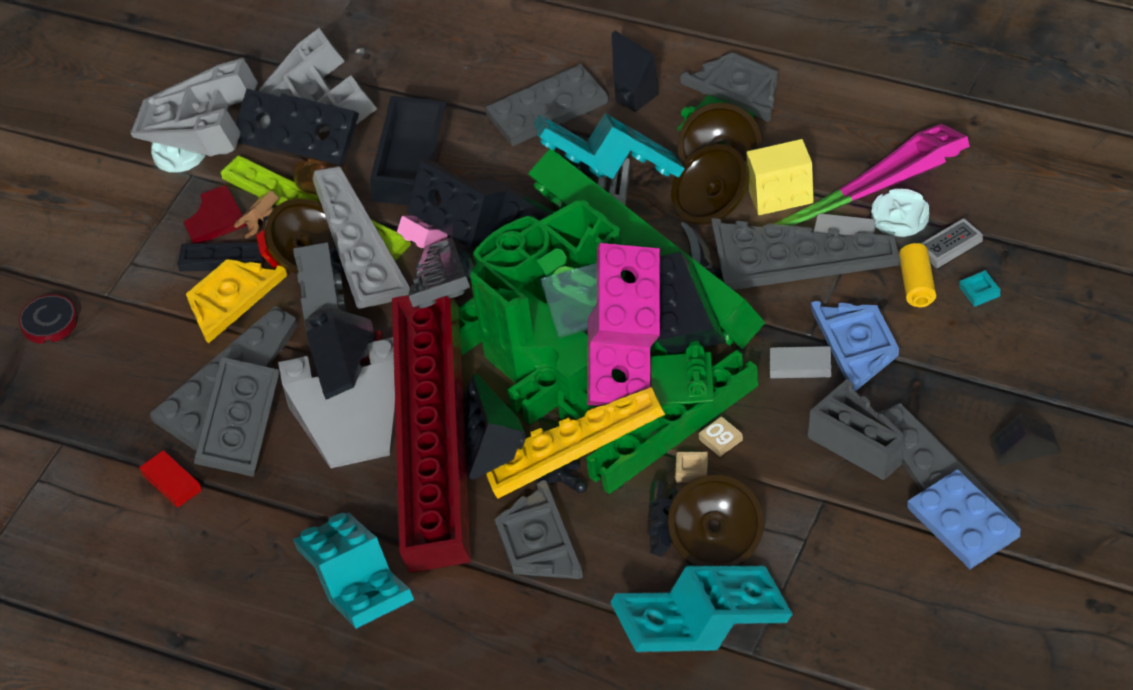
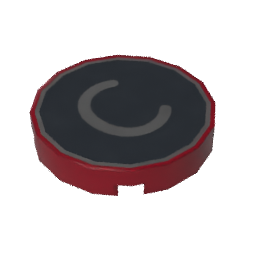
[18,295,77,344]

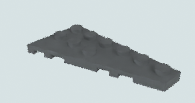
[711,218,900,290]
[150,306,298,451]

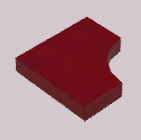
[183,185,246,244]

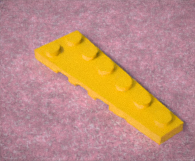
[486,387,665,499]

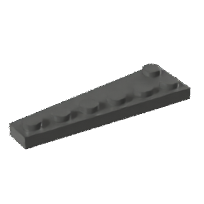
[408,237,470,308]
[877,403,1020,528]

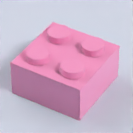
[397,215,448,248]

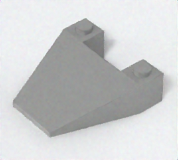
[259,28,377,133]
[131,58,258,156]
[278,337,396,468]

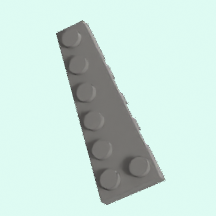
[312,166,411,309]

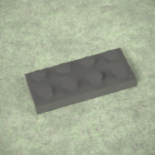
[485,64,608,146]
[194,357,280,477]

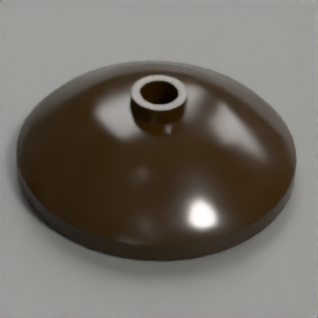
[677,103,763,163]
[671,144,749,225]
[264,198,338,274]
[668,475,764,566]

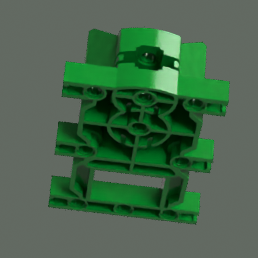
[459,200,758,494]

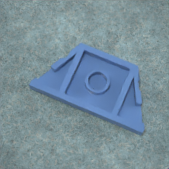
[811,301,899,391]

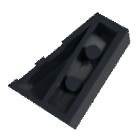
[656,252,727,354]

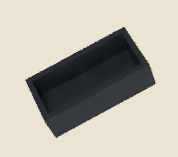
[370,96,447,205]

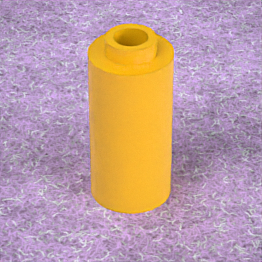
[899,243,936,307]

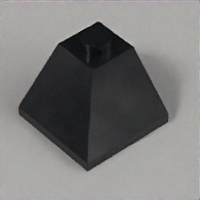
[611,31,658,112]

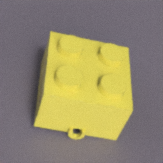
[747,139,814,215]

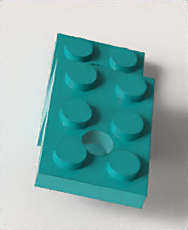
[533,113,685,179]
[293,513,414,628]
[610,566,792,652]

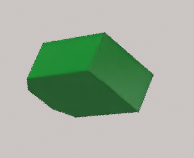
[537,248,568,277]

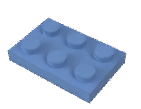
[908,469,1021,569]

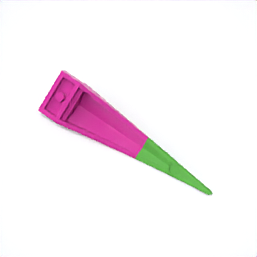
[774,123,970,226]

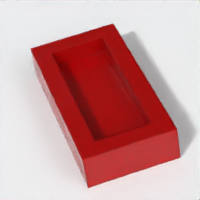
[139,450,202,508]

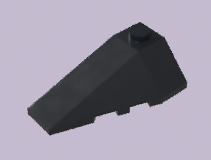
[305,307,375,400]

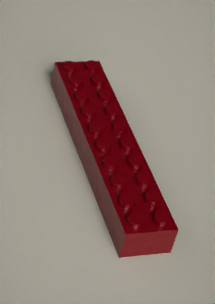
[392,295,471,573]

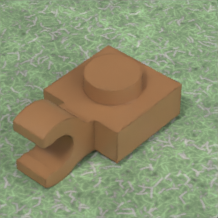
[234,190,279,239]

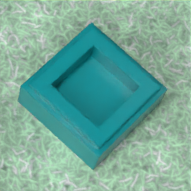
[959,270,1001,307]

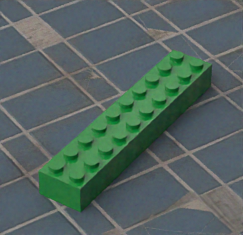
[528,149,766,349]

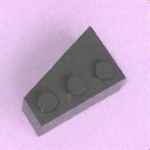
[293,242,346,351]
[808,379,906,480]

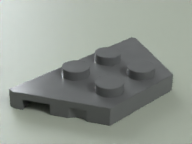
[680,52,778,122]
[494,480,583,579]

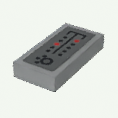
[921,218,983,268]

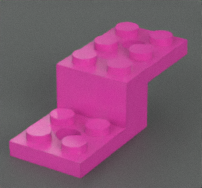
[587,243,660,406]

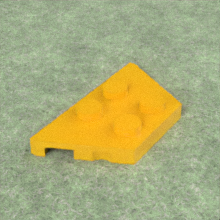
[186,259,287,343]

